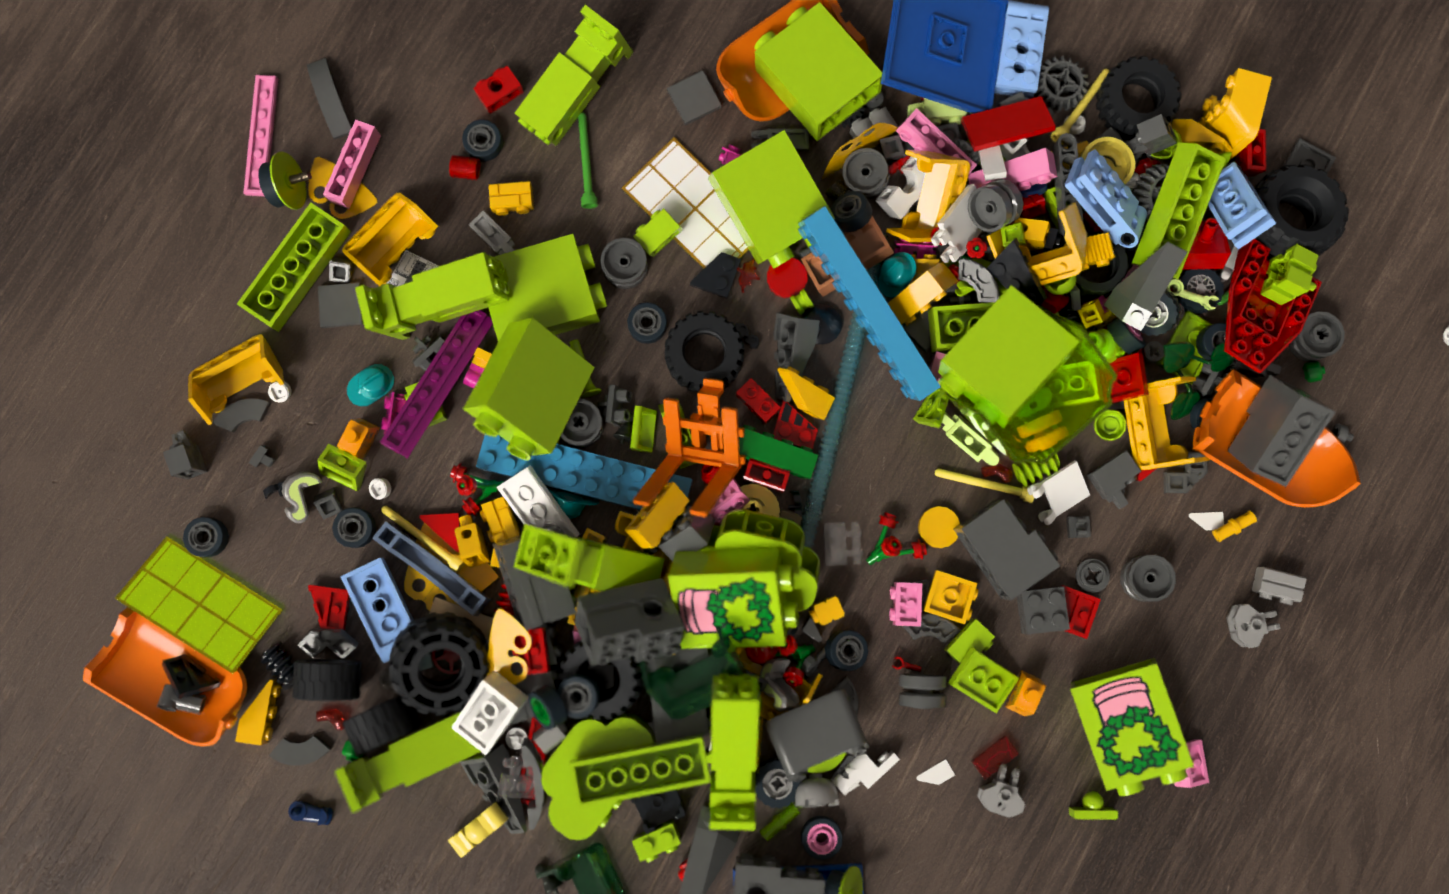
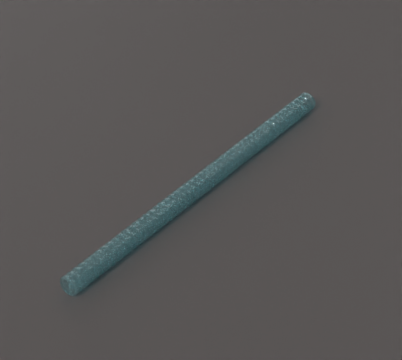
[800,232,890,549]

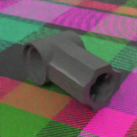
[157,684,207,715]

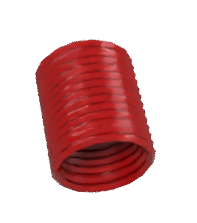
[449,155,480,180]

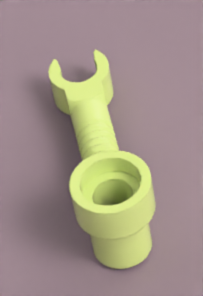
[1167,279,1219,310]

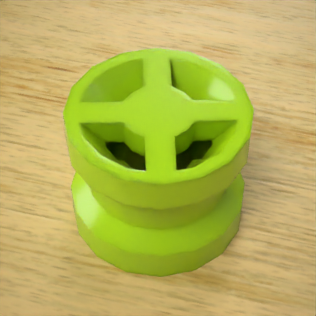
[790,289,814,315]

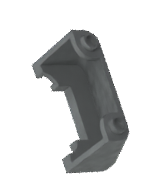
[765,690,870,782]

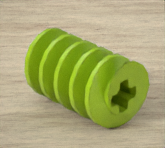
[1012,449,1060,487]

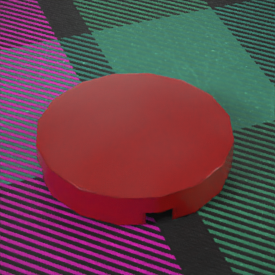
[767,258,808,298]

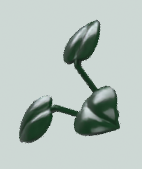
[1164,342,1235,421]

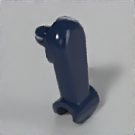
[288,801,333,825]

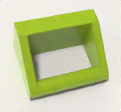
[630,406,657,453]
[317,444,367,492]

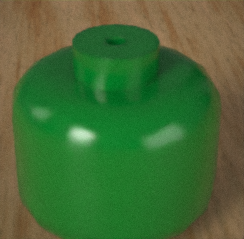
[1303,361,1325,382]
[342,740,363,762]

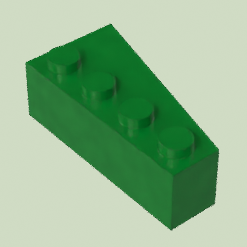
[739,425,818,479]

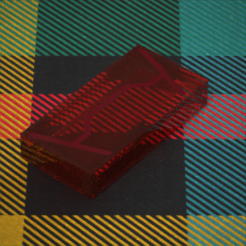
[971,736,1019,780]

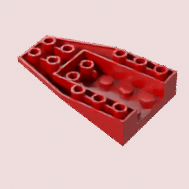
[1224,238,1322,374]

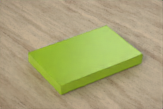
[1156,311,1216,385]
[948,647,1020,714]

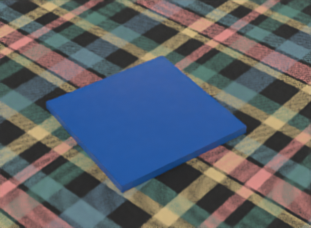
[881,0,1008,114]

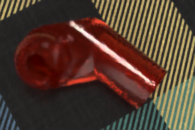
[981,463,1013,483]
[316,709,346,730]

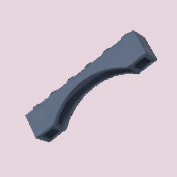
[373,521,491,616]

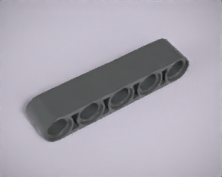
[1052,133,1083,238]

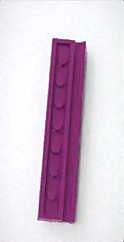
[380,310,493,459]

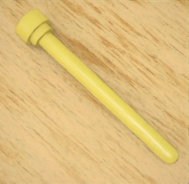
[1051,69,1110,145]
[935,468,1034,503]
[381,506,465,573]

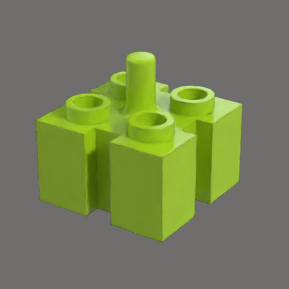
[1260,244,1318,305]

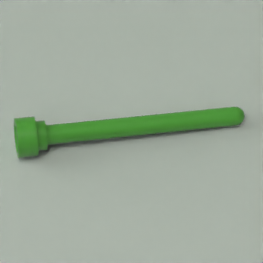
[578,112,598,209]

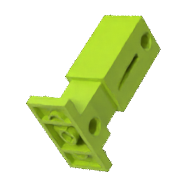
[514,5,633,146]
[355,252,510,340]
[513,524,665,591]
[710,674,759,830]
[335,712,481,813]

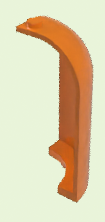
[716,0,870,121]
[1193,369,1361,507]
[83,607,247,746]

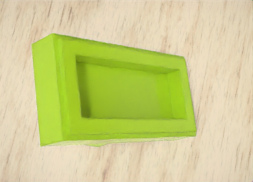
[1069,791,1118,820]

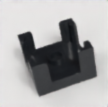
[630,789,686,834]

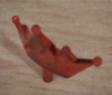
[737,258,760,293]

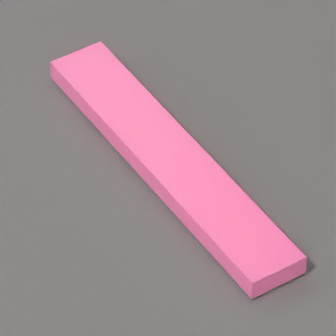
[244,75,278,197]

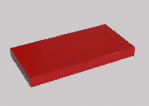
[961,96,1056,152]

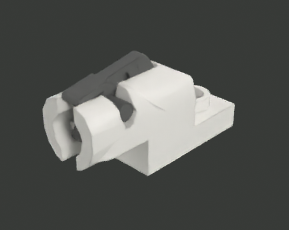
[831,751,900,796]

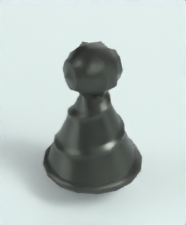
[613,412,634,444]
[535,864,563,894]

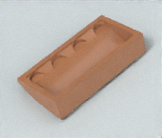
[801,216,894,297]

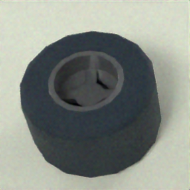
[1196,323,1226,360]

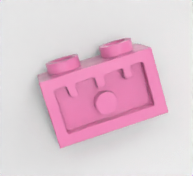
[709,478,750,526]
[889,582,922,626]
[1174,739,1209,788]

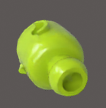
[1084,329,1126,364]

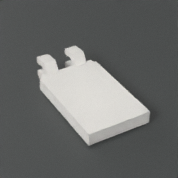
[931,184,982,263]

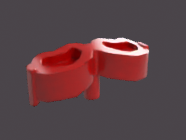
[889,156,911,177]

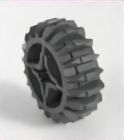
[1034,56,1089,112]
[1133,164,1169,219]

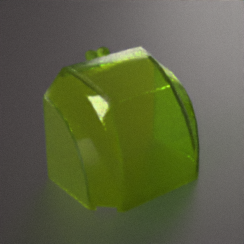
[946,309,1117,464]

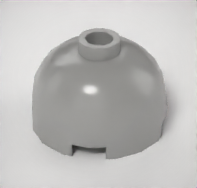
[795,774,839,808]

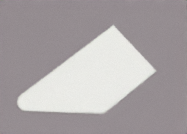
[1189,512,1224,530]
[917,759,955,785]

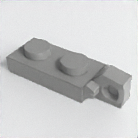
[469,211,516,255]

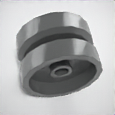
[843,148,890,199]
[967,179,1023,232]
[600,238,648,289]
[1288,311,1345,362]
[561,399,604,448]
[1120,555,1176,602]
[899,674,947,709]

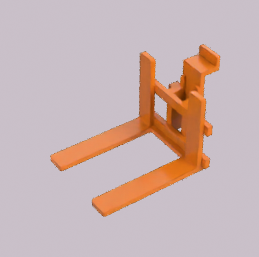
[633,378,746,517]

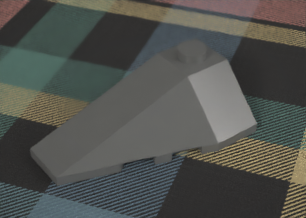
[1104,241,1188,331]
[774,313,820,402]
[460,744,527,834]
[679,806,740,894]

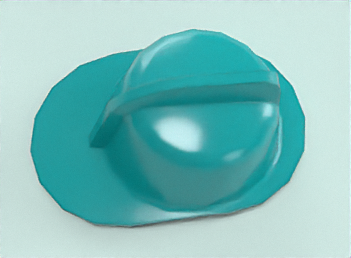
[878,252,917,298]
[347,364,394,406]
[549,489,599,519]

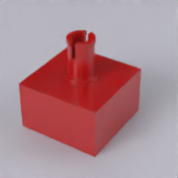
[1182,218,1231,270]

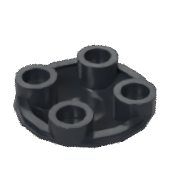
[802,304,842,345]

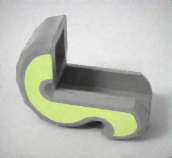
[282,471,322,523]
[760,658,800,712]

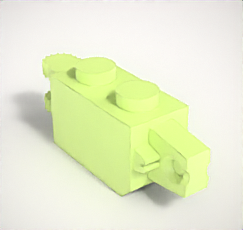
[907,98,971,126]
[942,412,1000,466]

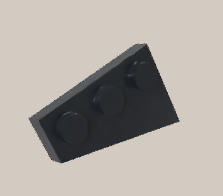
[987,238,1048,307]

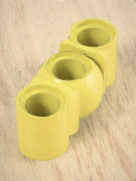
[448,802,509,858]

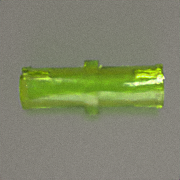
[759,803,801,842]

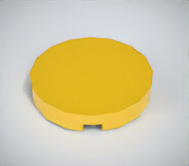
[918,506,960,548]

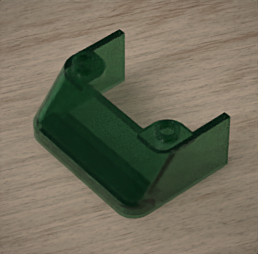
[639,625,748,720]
[536,843,626,894]

